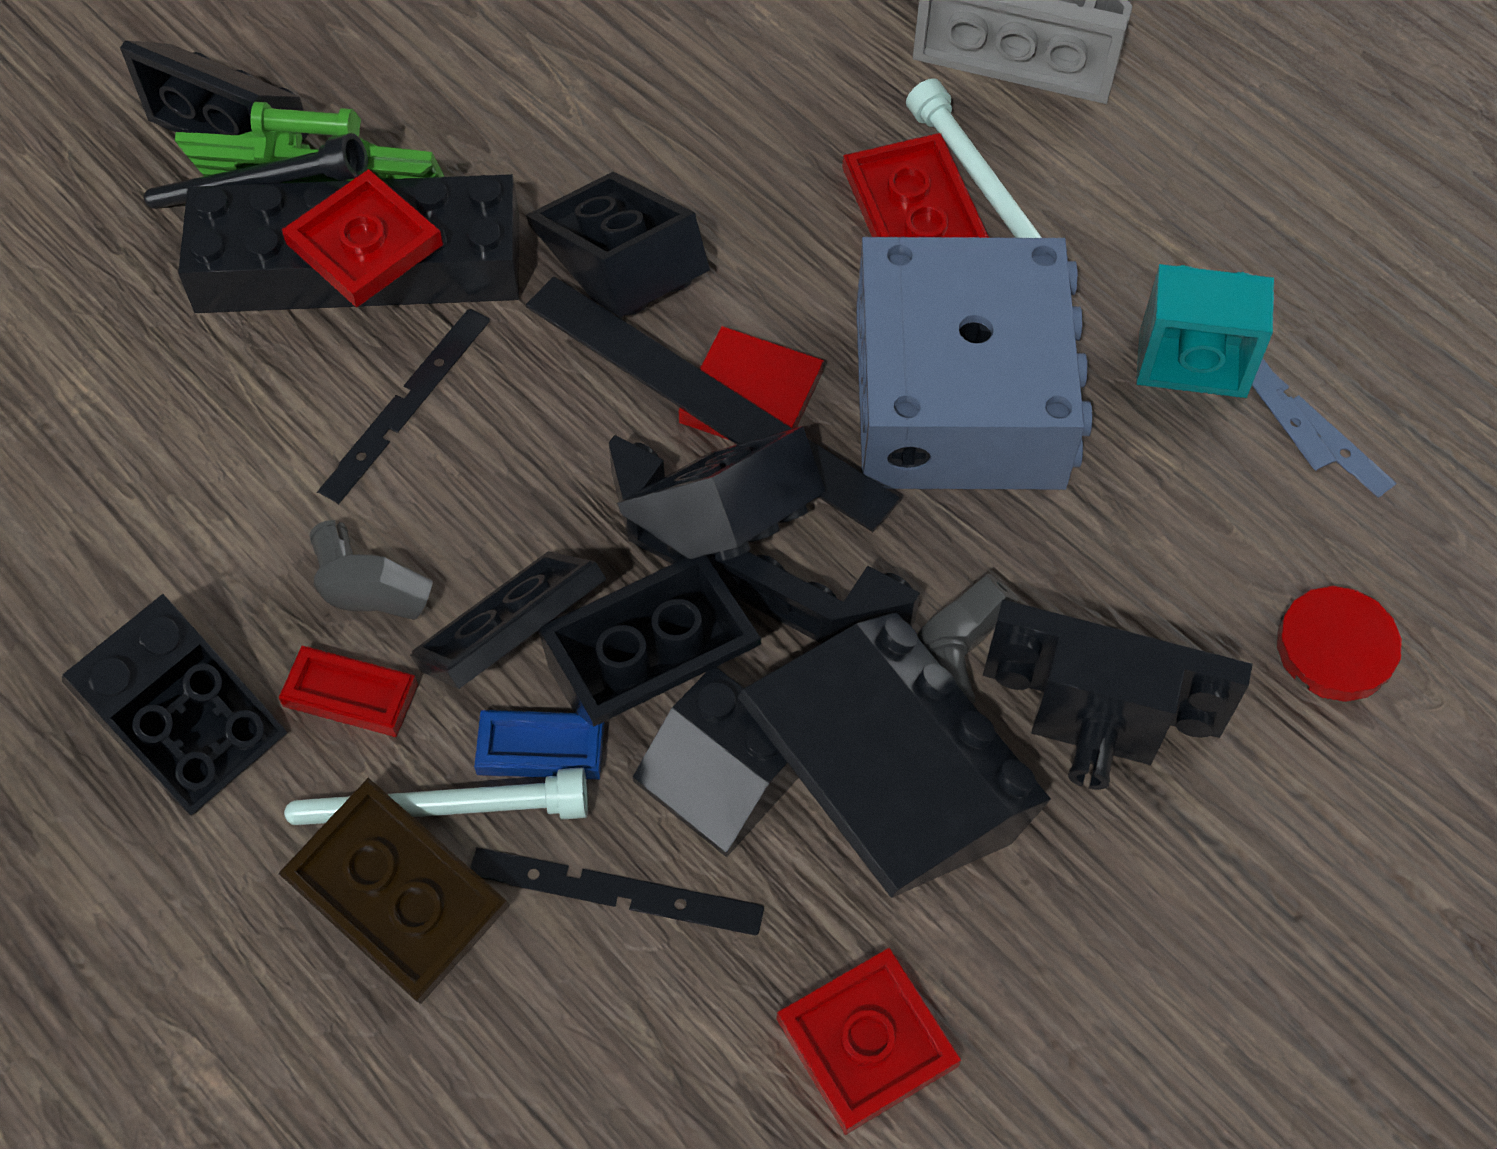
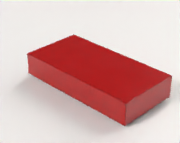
[279,645,418,737]

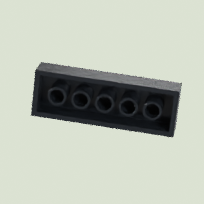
[178,174,519,313]

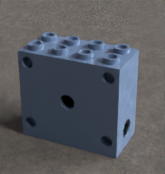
[856,237,1092,490]

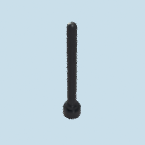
[144,133,368,209]

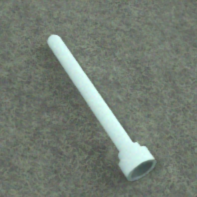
[906,78,1042,238]
[284,767,588,825]

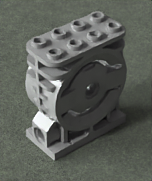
[913,0,1133,104]

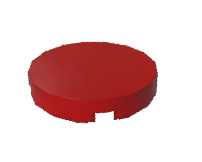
[1277,586,1402,702]

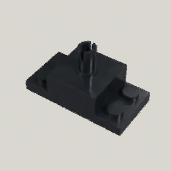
[982,599,1253,790]

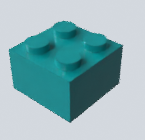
[1136,264,1274,398]

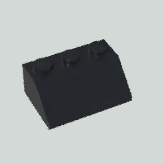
[120,40,309,142]
[617,426,826,562]
[539,555,761,727]

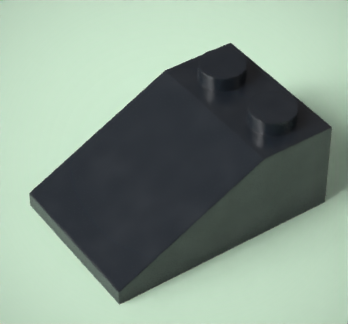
[526,172,710,318]

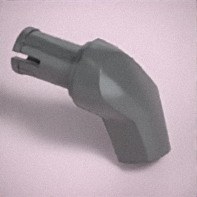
[309,520,433,620]
[917,574,1019,704]

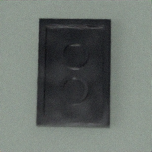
[410,551,606,689]

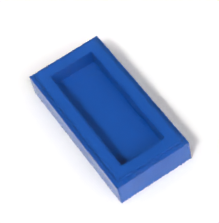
[474,710,604,780]

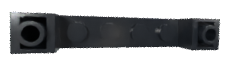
[608,435,920,644]

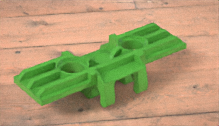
[175,102,445,183]

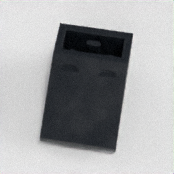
[62,594,288,816]

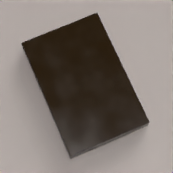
[278,777,510,1004]

